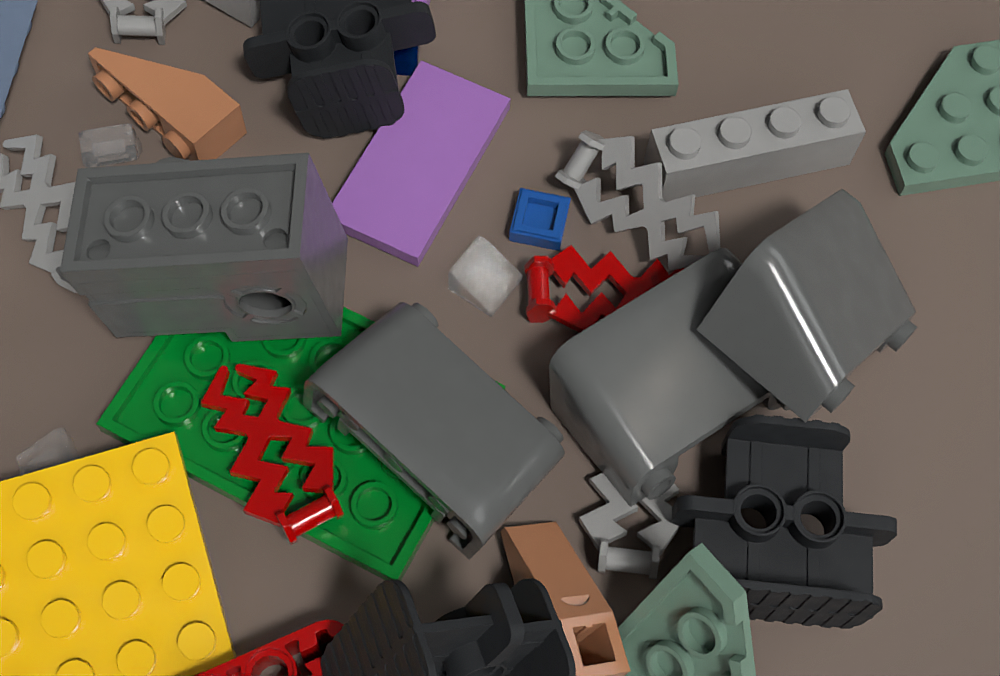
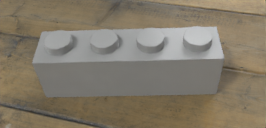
[643,89,866,202]

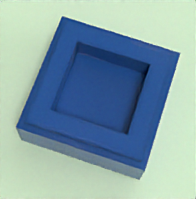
[509,188,571,251]

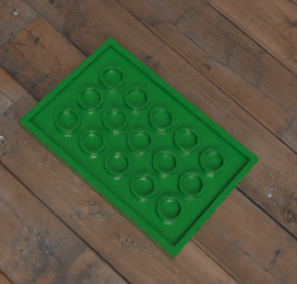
[96,306,506,581]

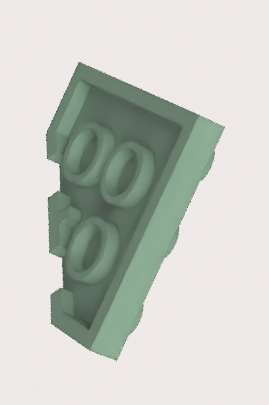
[523,0,679,96]
[884,40,1000,196]
[618,543,756,676]

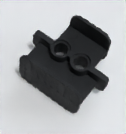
[243,0,436,139]
[672,414,897,629]
[321,578,576,676]

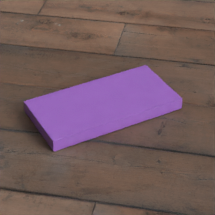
[332,60,511,267]

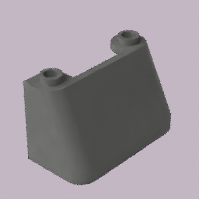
[697,189,918,423]
[549,248,790,507]
[303,302,565,560]

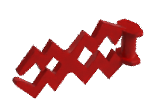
[524,245,684,333]
[201,364,344,545]

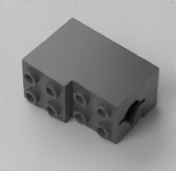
[60,153,348,342]

